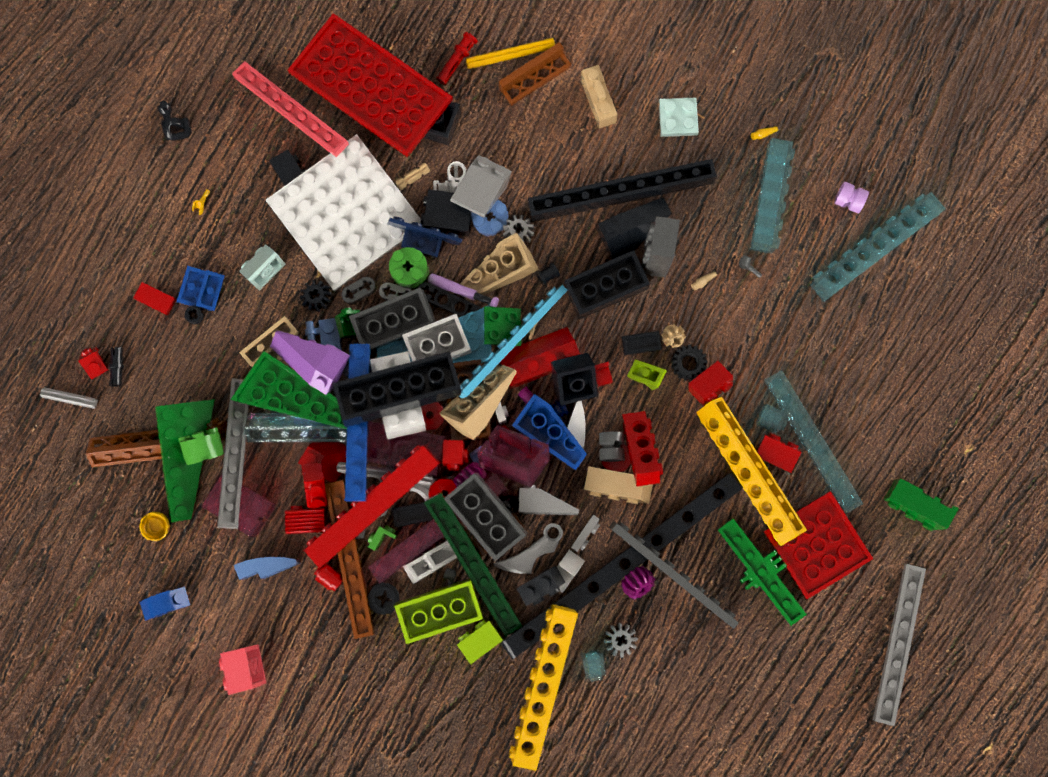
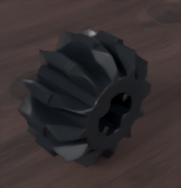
[299,280,332,312]

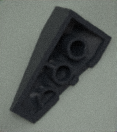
[597,197,672,259]

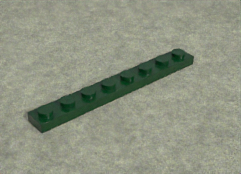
[424,492,522,637]

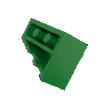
[883,478,959,531]

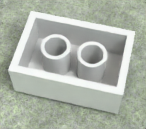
[402,314,472,361]

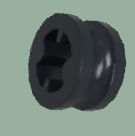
[184,306,204,325]

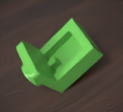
[368,525,398,551]

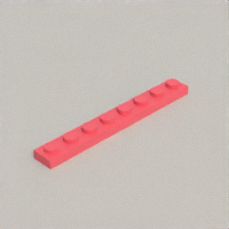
[232,61,349,157]

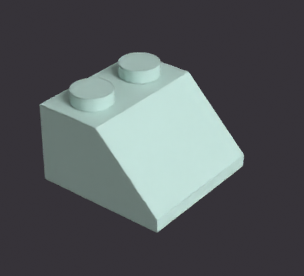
[239,245,286,291]

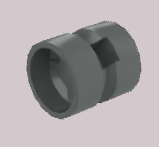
[599,432,625,462]

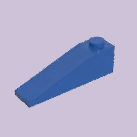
[512,394,587,470]

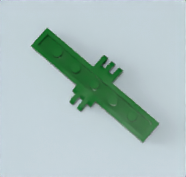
[718,518,807,626]

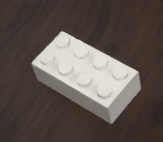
[370,351,426,439]

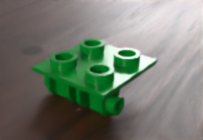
[484,306,521,346]

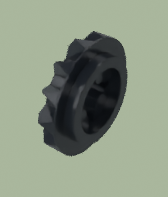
[498,495,519,510]
[368,583,400,615]

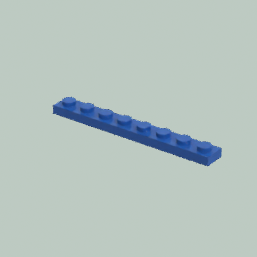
[345,344,370,502]

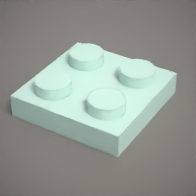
[659,98,699,137]

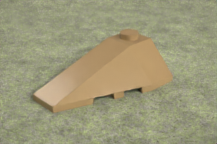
[460,233,539,301]

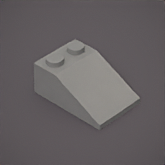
[450,155,512,218]
[519,484,579,515]

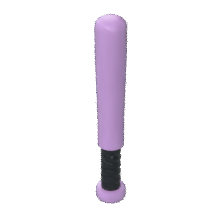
[428,274,499,307]

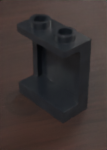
[421,189,472,236]

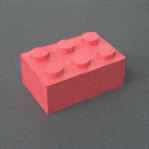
[219,644,266,695]

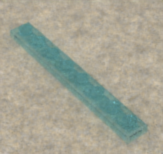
[764,370,863,514]

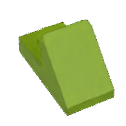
[627,359,667,390]

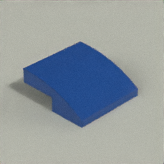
[177,266,225,311]

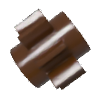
[205,417,227,442]

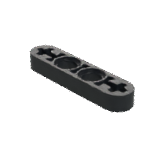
[418,283,482,317]

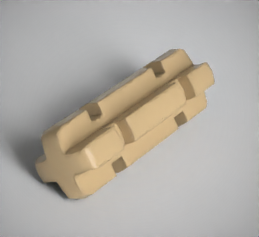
[395,163,430,190]

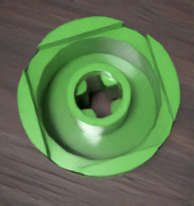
[389,247,429,290]
[178,427,224,465]

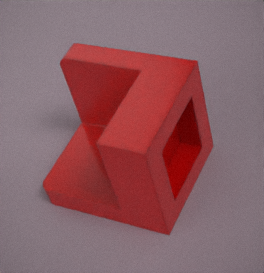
[595,362,613,387]

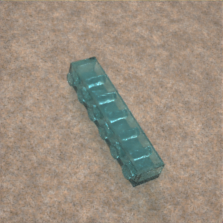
[750,138,795,254]
[244,413,347,442]

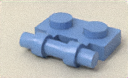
[305,318,342,351]

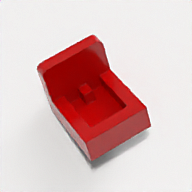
[78,347,108,380]

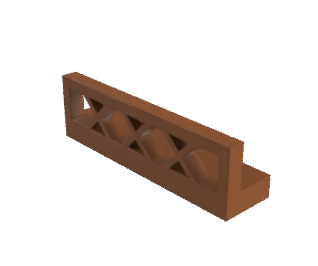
[498,42,572,106]
[85,430,162,467]

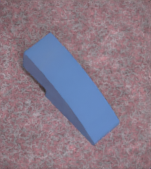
[234,557,301,580]

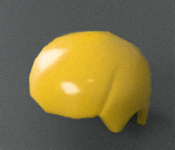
[139,512,170,541]

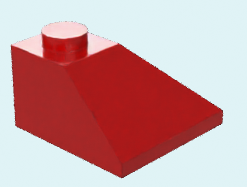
[298,432,346,482]

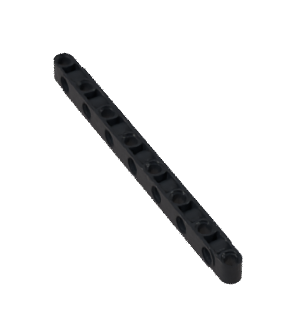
[500,471,743,660]

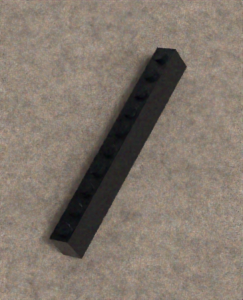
[528,159,717,222]

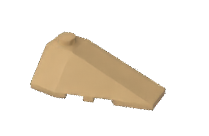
[439,365,517,440]

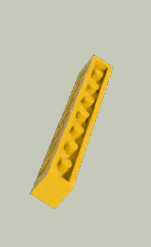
[696,397,807,546]
[509,604,578,771]

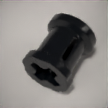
[536,262,560,286]

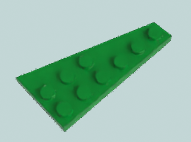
[230,351,347,430]
[155,399,215,522]

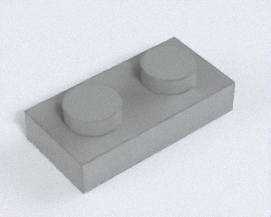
[571,515,600,552]

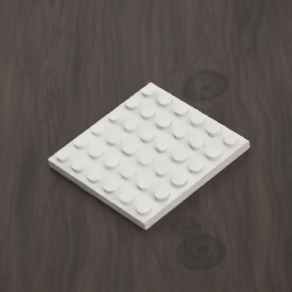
[266,134,423,291]

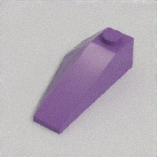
[270,330,350,395]

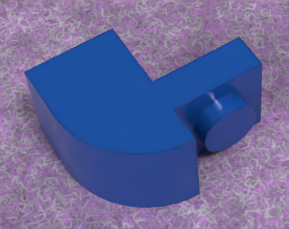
[140,586,190,621]

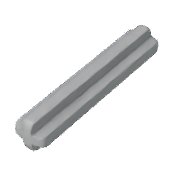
[40,387,98,409]

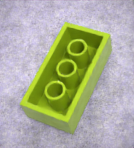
[394,579,483,644]

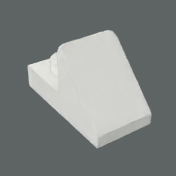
[557,550,585,593]

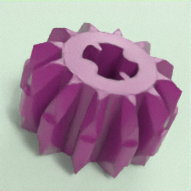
[453,462,486,487]
[621,566,655,599]

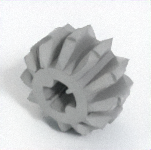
[503,215,534,243]
[604,623,638,657]

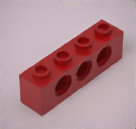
[622,411,663,487]

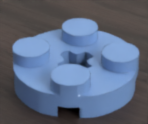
[471,200,509,236]

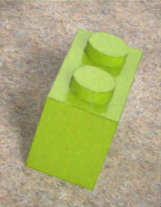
[457,620,503,664]

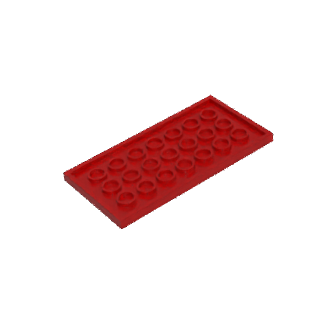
[288,13,453,157]

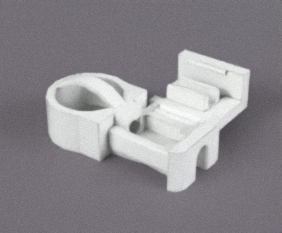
[433,161,466,193]

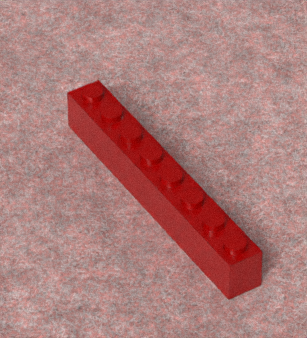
[304,445,441,568]

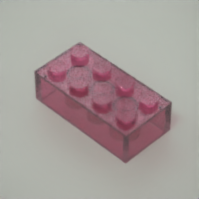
[367,421,446,477]

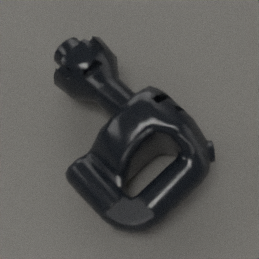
[157,101,192,141]

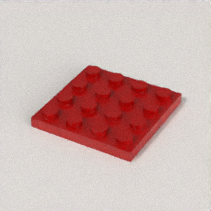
[763,491,873,599]

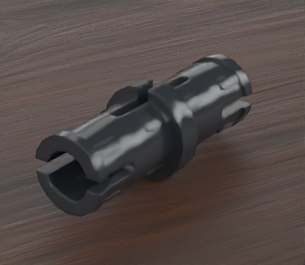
[108,347,124,387]

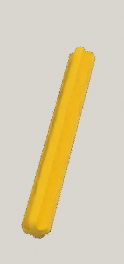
[466,38,555,69]

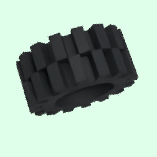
[671,345,707,381]

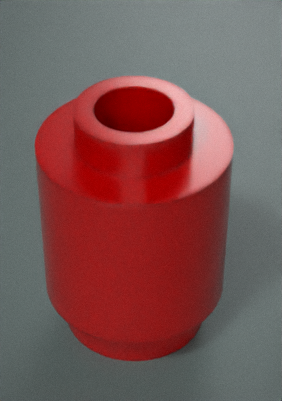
[314,564,343,592]

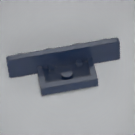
[387,216,463,258]

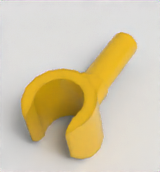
[192,189,210,215]

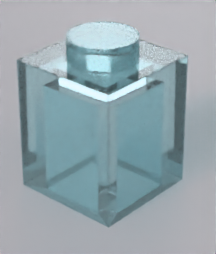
[755,404,788,433]

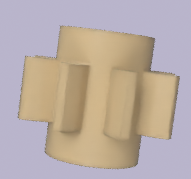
[661,324,686,348]

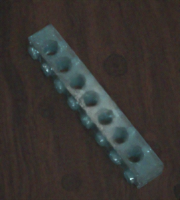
[810,192,946,302]

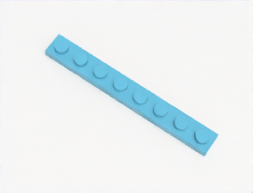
[459,285,567,399]

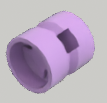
[834,181,869,214]

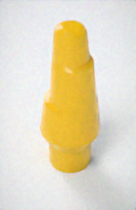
[751,127,778,140]

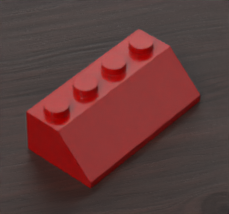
[500,327,580,390]

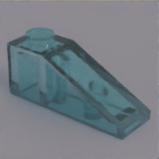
[580,650,606,682]

